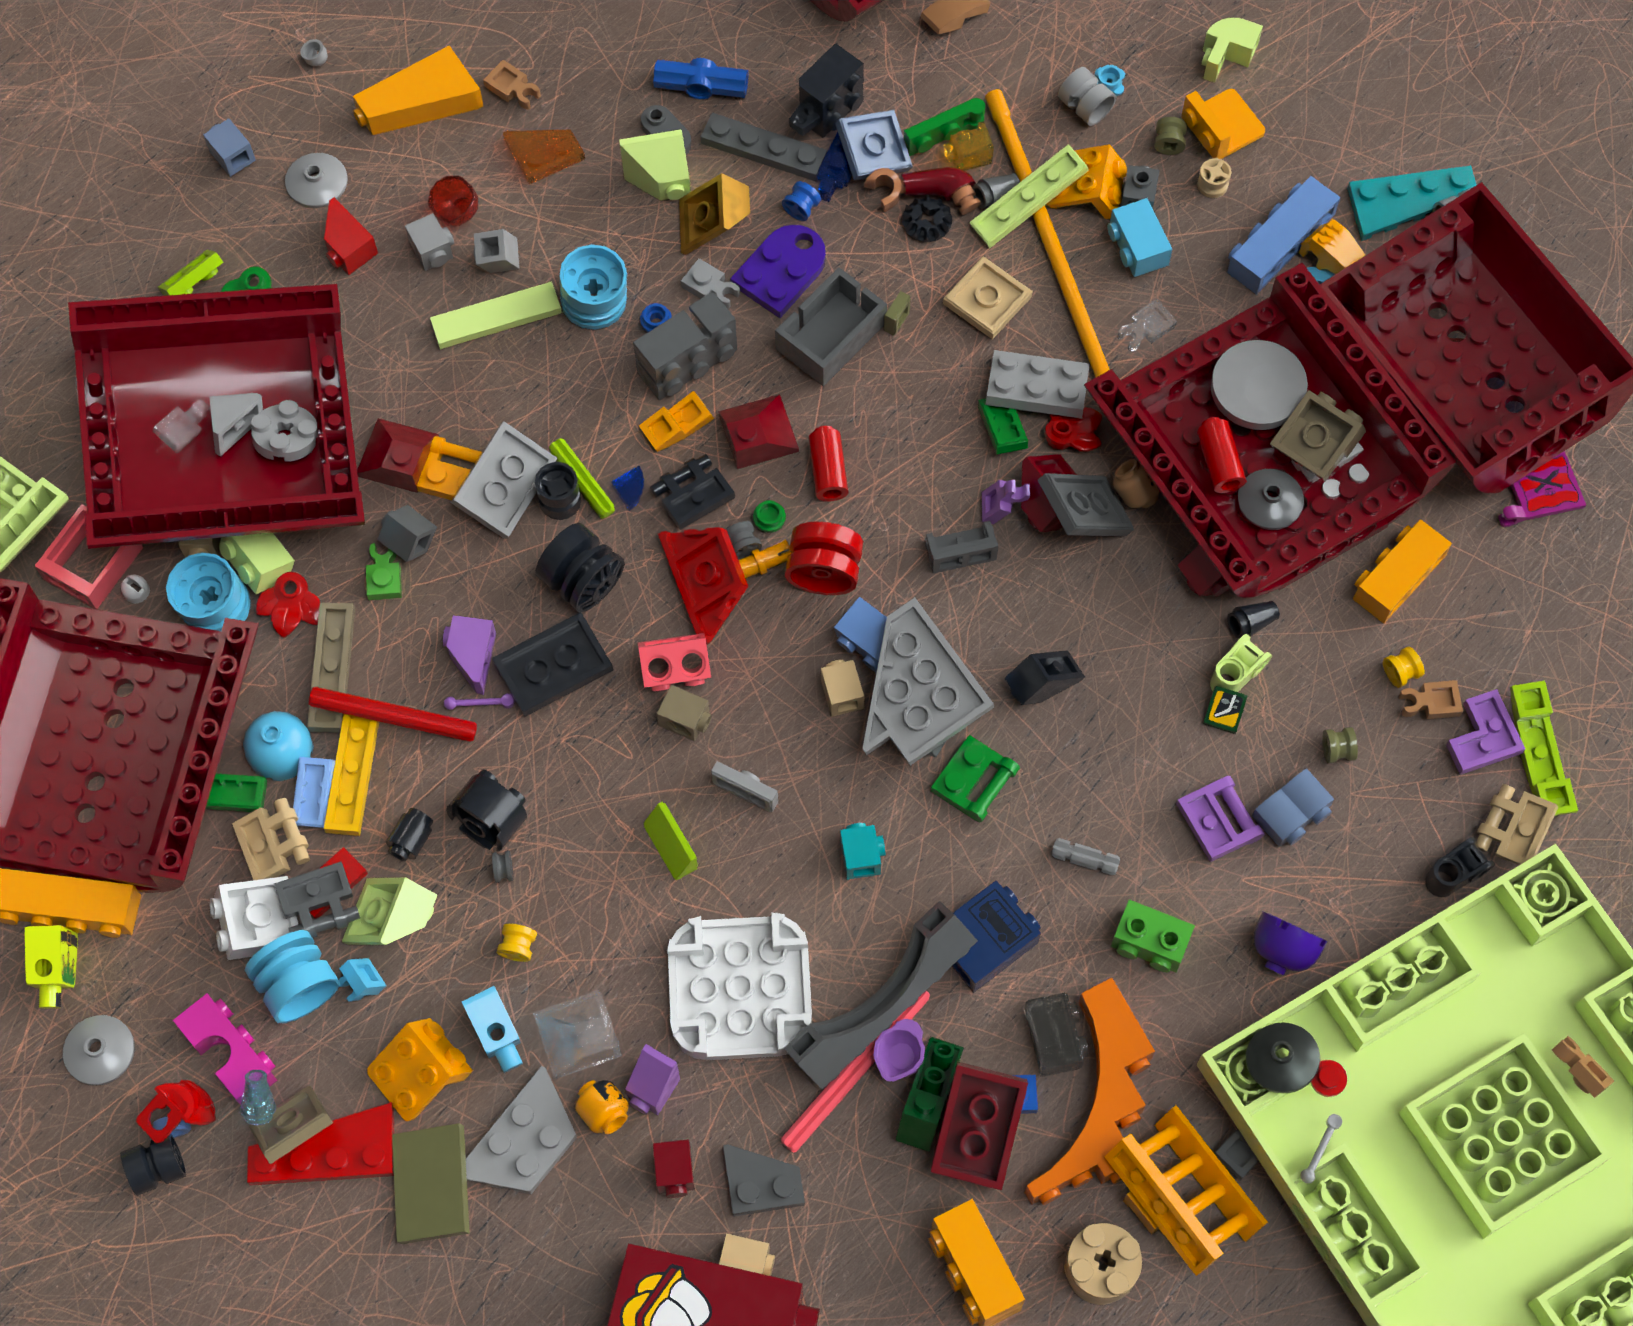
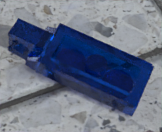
[817,132,852,202]

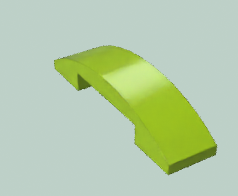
[1510,680,1578,816]

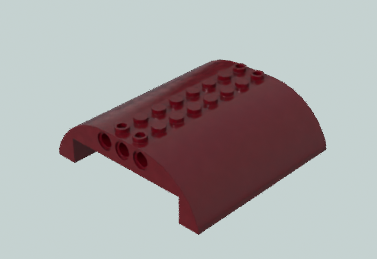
[68,284,365,549]

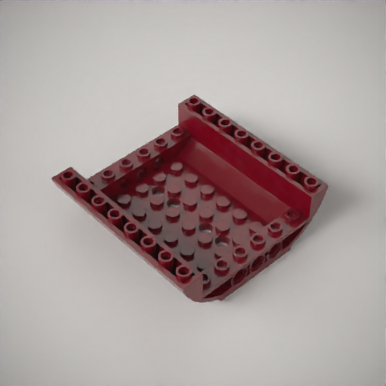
[1084,263,1456,598]
[0,578,259,893]

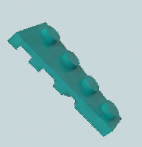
[1347,165,1477,242]

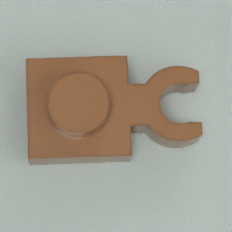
[483,60,541,110]
[1399,680,1463,719]
[1552,1036,1614,1098]

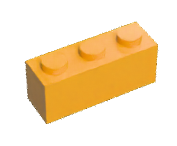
[1353,519,1452,624]

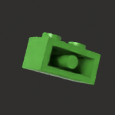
[1111,899,1195,973]

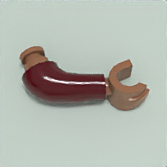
[864,167,981,215]

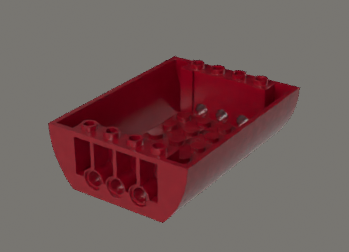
[1320,182,1633,493]

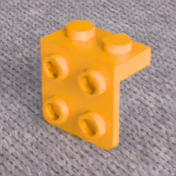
[1181,89,1265,159]
[1047,144,1127,219]
[367,1018,473,1121]

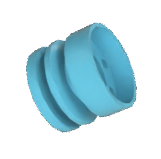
[559,244,627,330]
[166,552,251,631]
[244,930,340,1023]

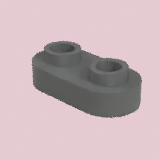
[641,105,692,155]

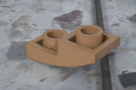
[921,0,991,34]

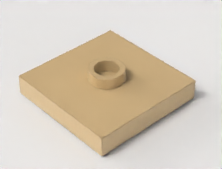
[943,256,1033,340]

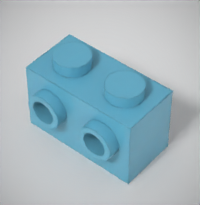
[1107,198,1172,277]

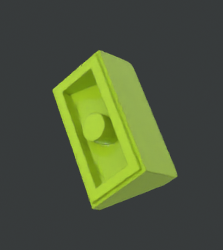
[644,801,698,880]

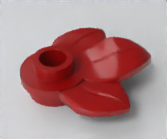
[1045,407,1102,451]
[256,572,321,638]

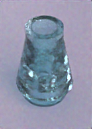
[240,1070,276,1125]

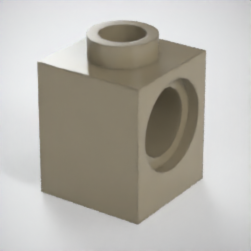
[657,685,712,741]

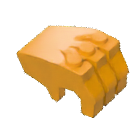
[1299,219,1365,274]

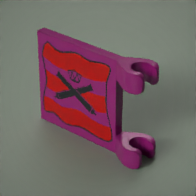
[1498,451,1586,527]

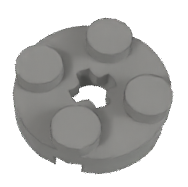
[251,400,318,461]

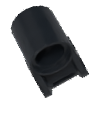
[1425,837,1495,897]

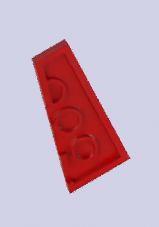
[247,1102,394,1185]

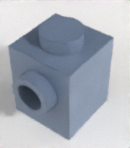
[203,119,256,177]

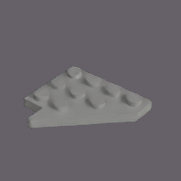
[863,597,994,766]

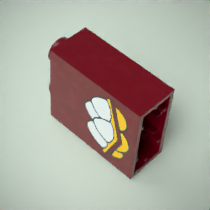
[608,1243,820,1326]

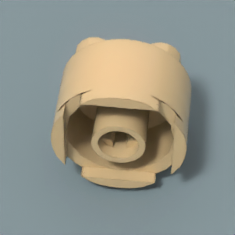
[1064,1223,1142,1305]

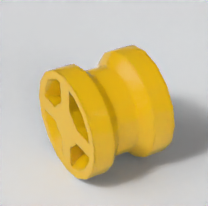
[1383,646,1425,688]
[496,924,537,962]

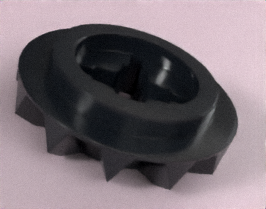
[902,195,952,242]

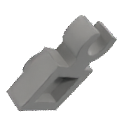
[681,258,740,309]

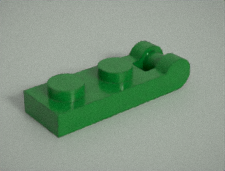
[904,98,986,156]

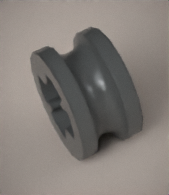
[492,850,514,883]

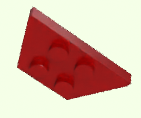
[658,527,749,644]

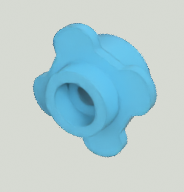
[1095,65,1125,96]

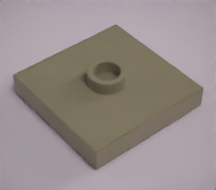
[249,1085,333,1164]

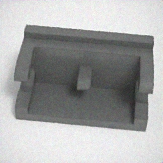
[924,521,998,573]

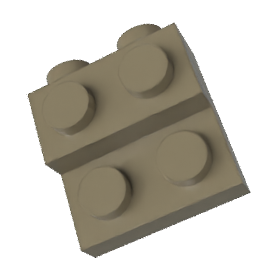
[1270,390,1366,482]

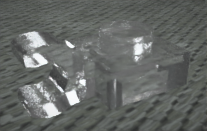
[153,399,210,454]

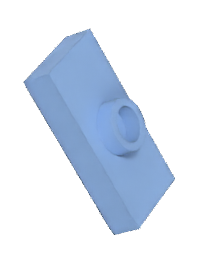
[293,757,335,828]

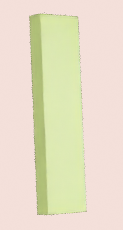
[969,144,1089,248]
[430,282,562,349]

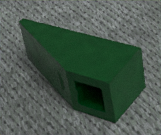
[895,1036,964,1152]

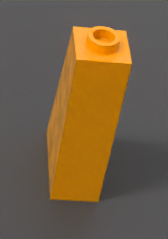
[353,46,484,135]

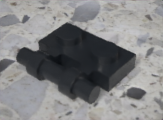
[650,454,735,530]

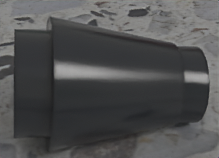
[1227,601,1280,638]

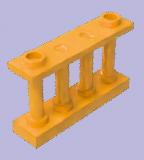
[1105,1105,1268,1276]

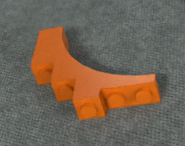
[1024,978,1155,1205]

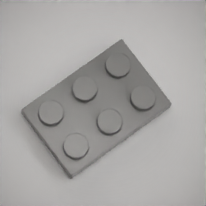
[985,350,1089,419]
[450,421,557,539]

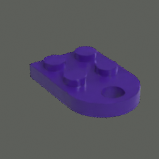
[730,225,826,318]

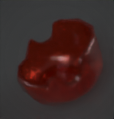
[428,175,478,227]

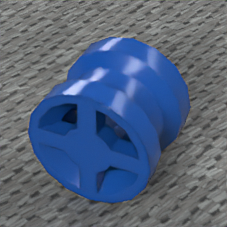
[782,181,821,221]

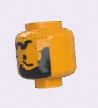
[575,1080,629,1134]

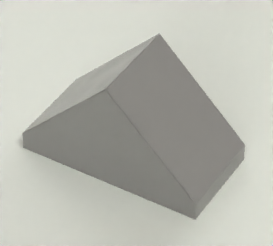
[209,393,263,456]

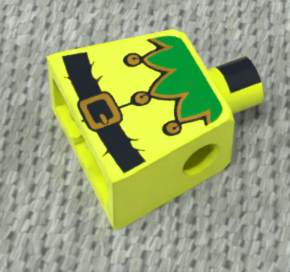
[25,925,78,1009]

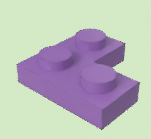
[1446,689,1525,775]

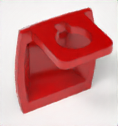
[136,1080,216,1143]

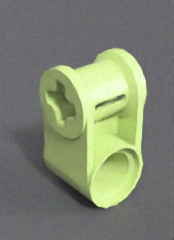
[1210,634,1272,692]

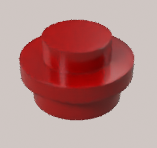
[1310,1060,1347,1097]

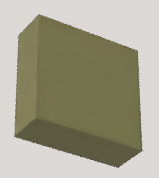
[884,291,911,336]

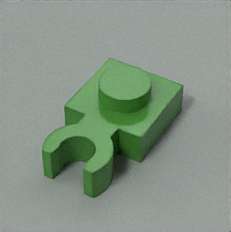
[366,543,402,601]

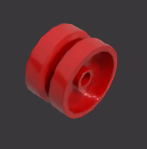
[785,522,864,595]

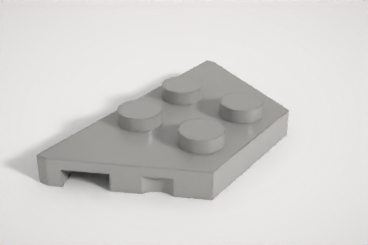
[466,1066,577,1194]

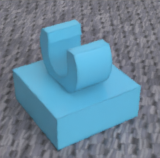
[339,958,387,1001]

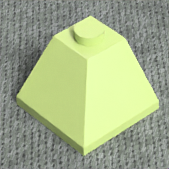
[619,129,691,200]
[342,877,437,945]

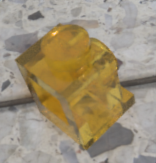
[944,121,994,171]

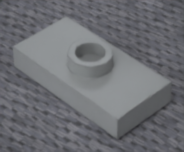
[711,761,778,812]

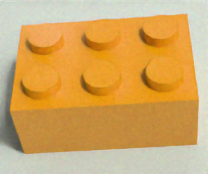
[928,1199,1025,1326]

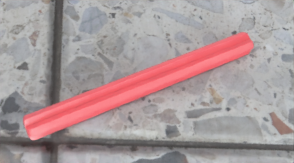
[781,990,930,1153]

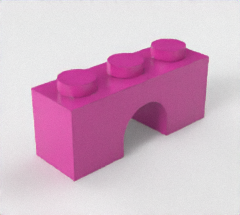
[173,993,278,1108]

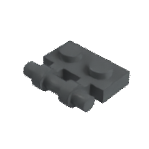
[274,861,360,938]

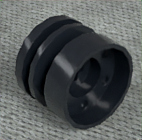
[535,523,625,612]

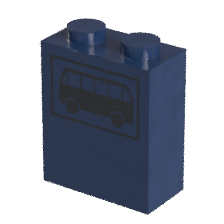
[952,880,1041,993]

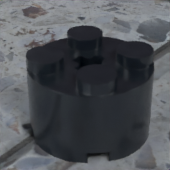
[446,769,527,851]

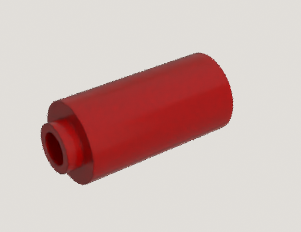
[1197,417,1247,493]
[808,426,849,501]

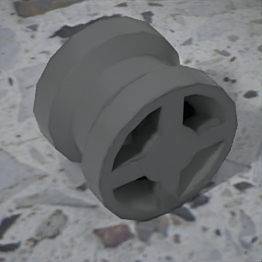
[726,521,762,560]

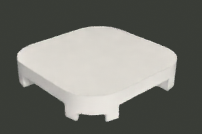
[667,912,812,1060]

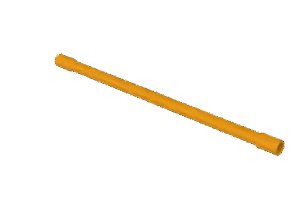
[985,89,1110,377]

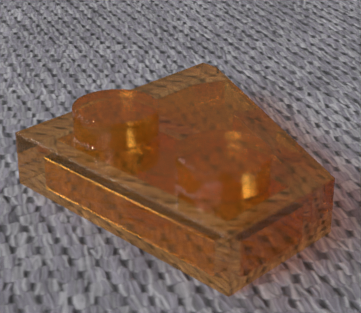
[503,129,585,184]

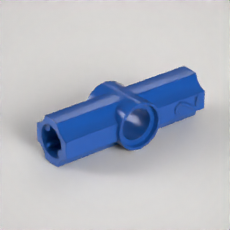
[653,58,749,99]

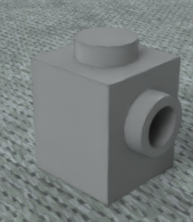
[405,213,455,271]
[474,229,519,273]

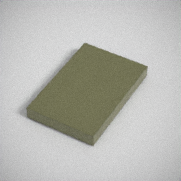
[392,1123,470,1244]

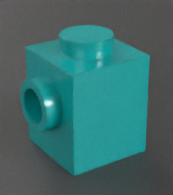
[840,823,886,880]

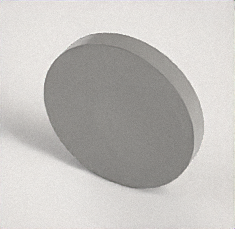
[1211,340,1308,430]

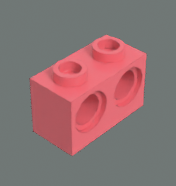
[638,633,711,691]

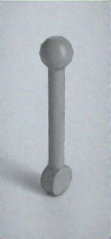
[1301,1114,1342,1183]

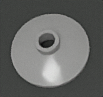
[285,153,348,208]
[63,1015,135,1085]

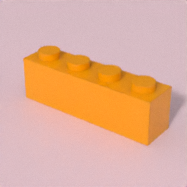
[0,868,141,938]

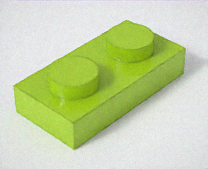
[158,250,224,296]

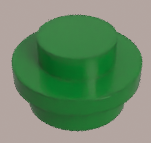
[753,500,786,533]

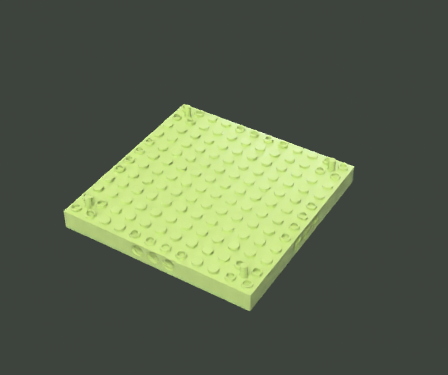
[1197,844,1633,1326]

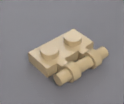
[1476,784,1558,865]
[232,798,310,880]

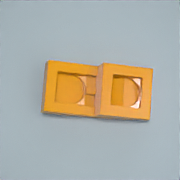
[639,391,714,452]

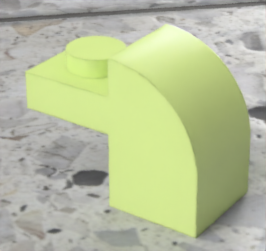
[1201,18,1263,83]

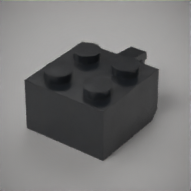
[789,43,864,138]

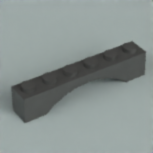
[784,901,978,1089]

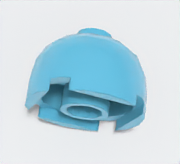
[243,711,314,781]

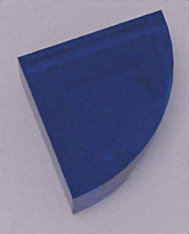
[611,466,644,511]

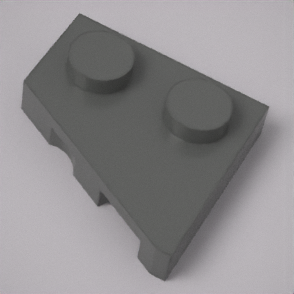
[723,1144,805,1217]

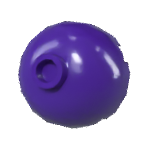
[1254,911,1328,975]

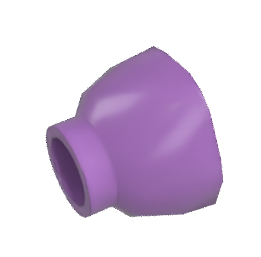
[873,1019,925,1082]

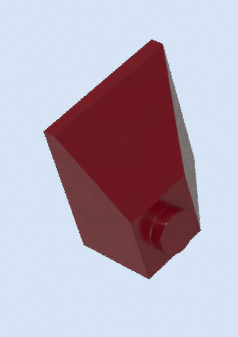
[718,394,799,469]
[357,418,439,493]
[1021,454,1077,532]

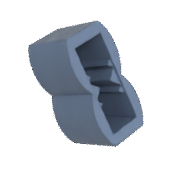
[1252,768,1334,847]

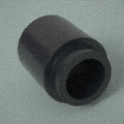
[386,808,433,862]

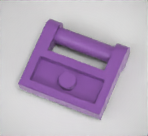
[1176,776,1265,862]

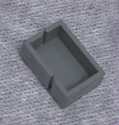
[775,267,887,387]
[633,291,737,401]

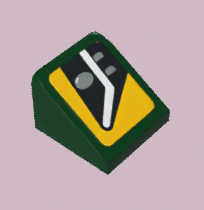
[1203,686,1248,734]

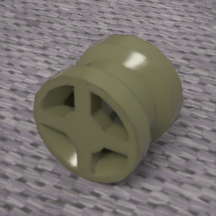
[1155,117,1187,155]
[1322,727,1358,763]

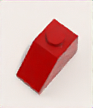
[324,197,378,275]

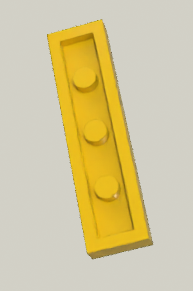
[324,714,379,836]

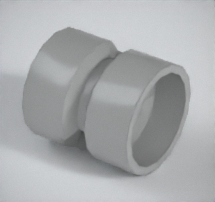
[1058,67,1117,126]

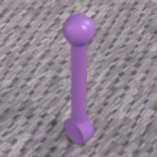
[443,694,515,710]

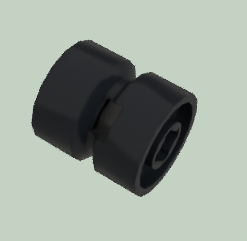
[535,462,582,520]
[120,1134,186,1196]

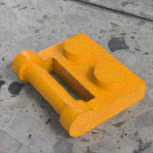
[417,436,482,501]

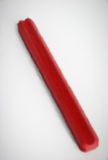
[308,687,477,742]

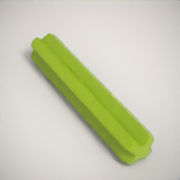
[549,438,615,519]

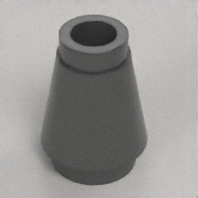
[973,173,1020,209]

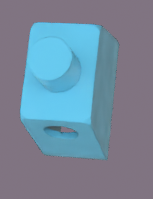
[462,986,523,1073]

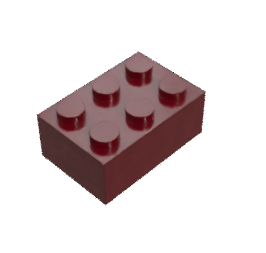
[931,1061,1028,1191]

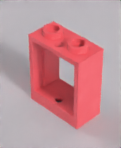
[35,504,143,609]

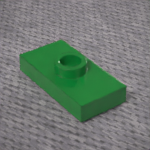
[978,398,1028,455]
[206,773,267,812]

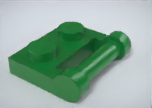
[931,735,1020,822]

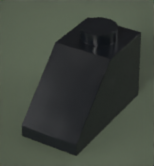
[1005,650,1085,705]

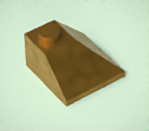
[679,173,750,255]

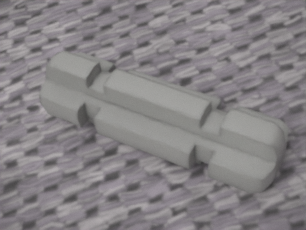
[1052,838,1120,875]

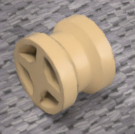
[1197,158,1232,198]

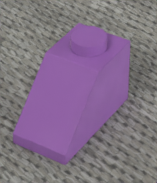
[443,615,496,695]
[625,1044,680,1115]

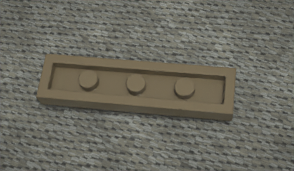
[307,603,355,733]

